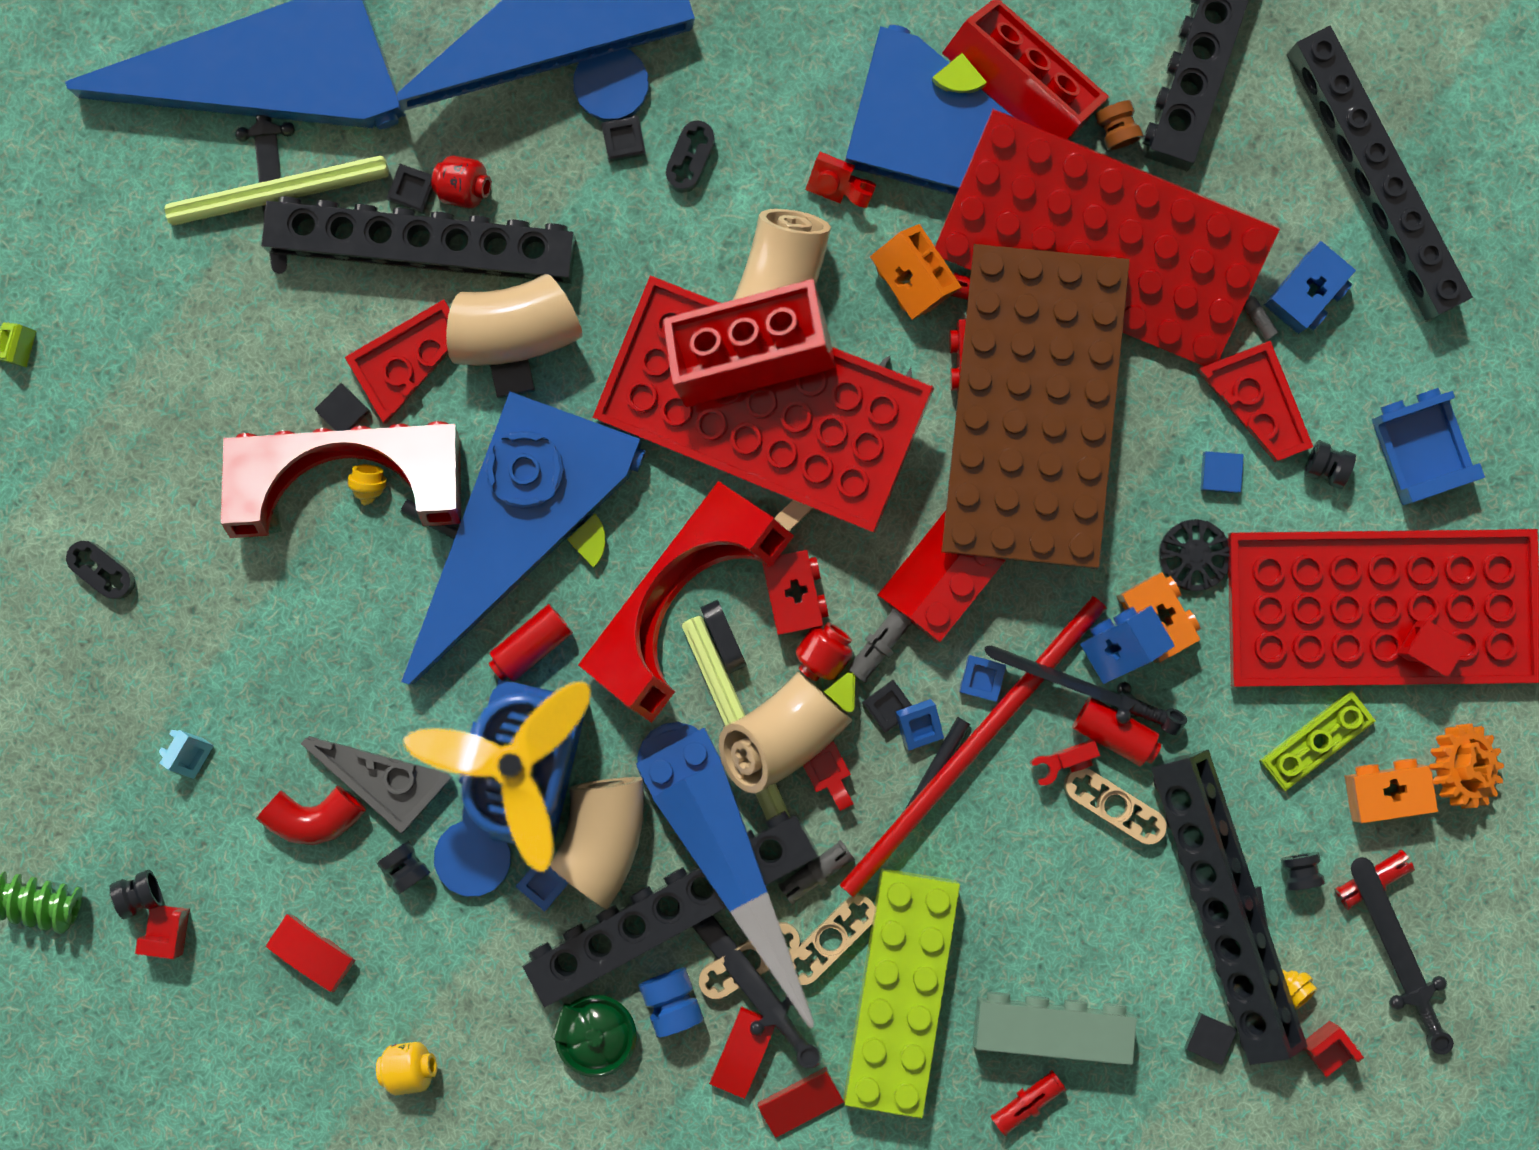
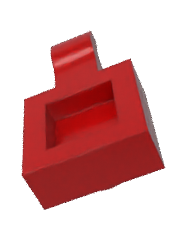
[805,151,877,208]
[1030,740,1100,786]
[803,741,854,811]

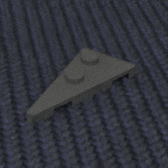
[301,736,453,834]

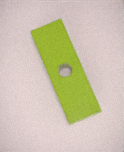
[1259,690,1376,791]

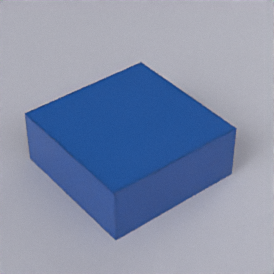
[1200,451,1244,493]
[959,655,1006,702]
[895,699,944,751]
[515,866,569,912]

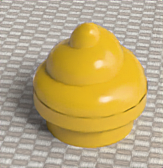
[347,464,387,506]
[1282,970,1318,1010]

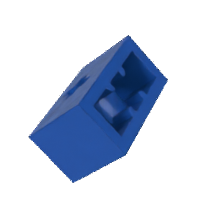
[1264,241,1356,334]
[1080,605,1175,684]

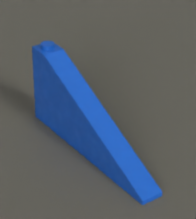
[65,0,406,129]
[396,0,695,112]
[845,25,1013,196]
[401,392,646,684]

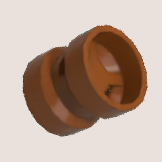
[1095,100,1144,151]

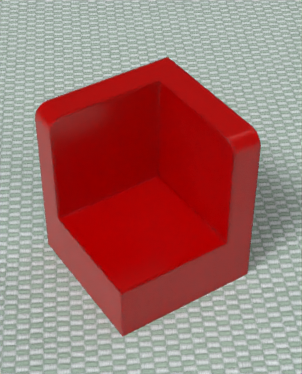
[1397,620,1468,676]
[135,905,190,959]
[1304,1021,1364,1077]

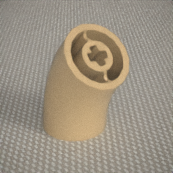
[733,209,831,300]
[446,274,583,366]
[719,671,852,794]
[549,777,644,910]

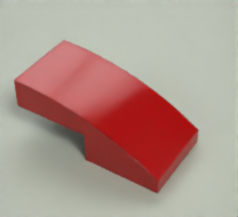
[265,914,356,992]
[709,1006,775,1099]

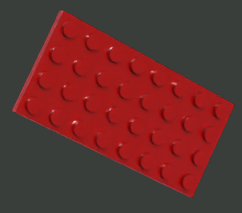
[935,109,1280,366]
[592,275,935,533]
[1227,529,1539,687]

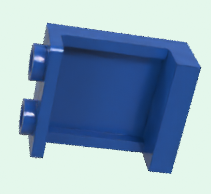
[1372,388,1485,505]

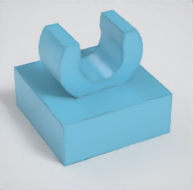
[159,730,214,779]

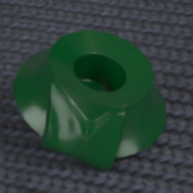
[551,995,637,1078]

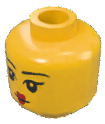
[376,1042,437,1096]

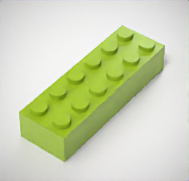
[843,868,960,1118]

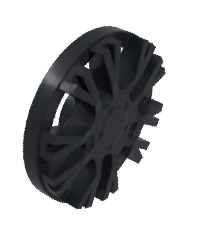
[1158,519,1230,591]

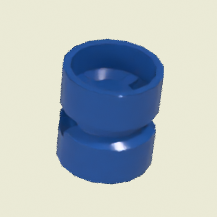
[639,967,704,1037]

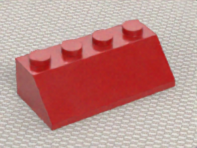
[942,0,1109,140]
[663,279,836,407]
[878,510,1006,643]

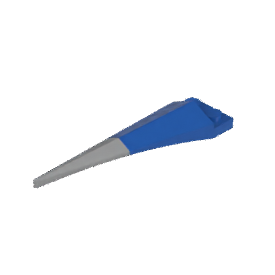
[636,728,814,1028]

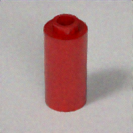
[488,604,573,682]
[1072,696,1162,767]

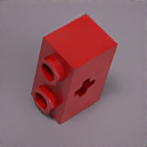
[762,550,829,636]

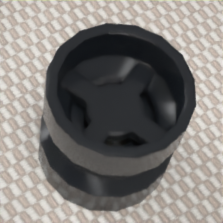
[1304,440,1356,489]
[377,841,431,895]
[110,870,163,919]

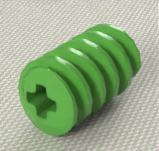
[0,871,83,934]

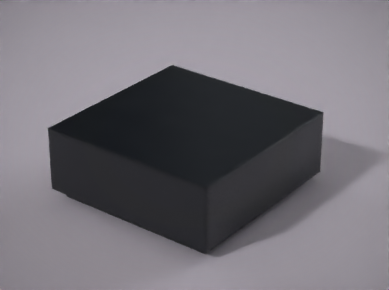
[601,116,646,162]
[386,163,433,214]
[490,359,535,399]
[314,383,370,431]
[862,680,912,733]
[1184,1012,1237,1065]

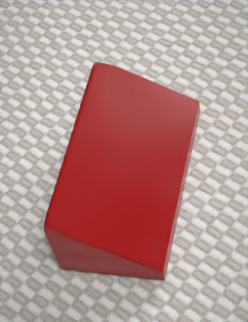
[758,1067,844,1138]

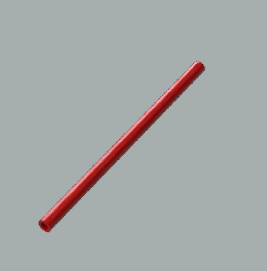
[840,596,1107,898]

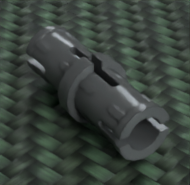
[846,608,913,684]
[778,839,855,905]

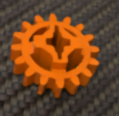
[1429,724,1504,809]

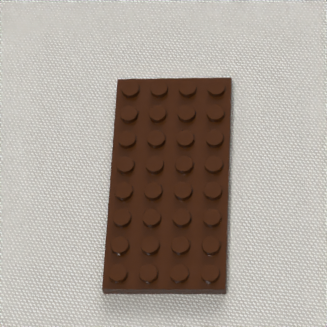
[941,244,1130,569]

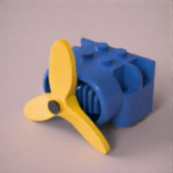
[404,679,591,871]

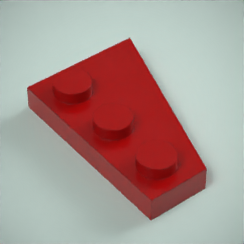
[345,299,450,425]
[1197,340,1314,462]

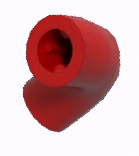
[256,786,366,845]

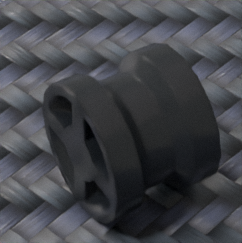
[1281,852,1325,890]

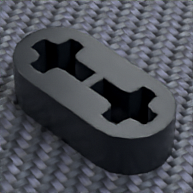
[666,120,715,193]
[66,541,135,599]
[700,599,747,674]

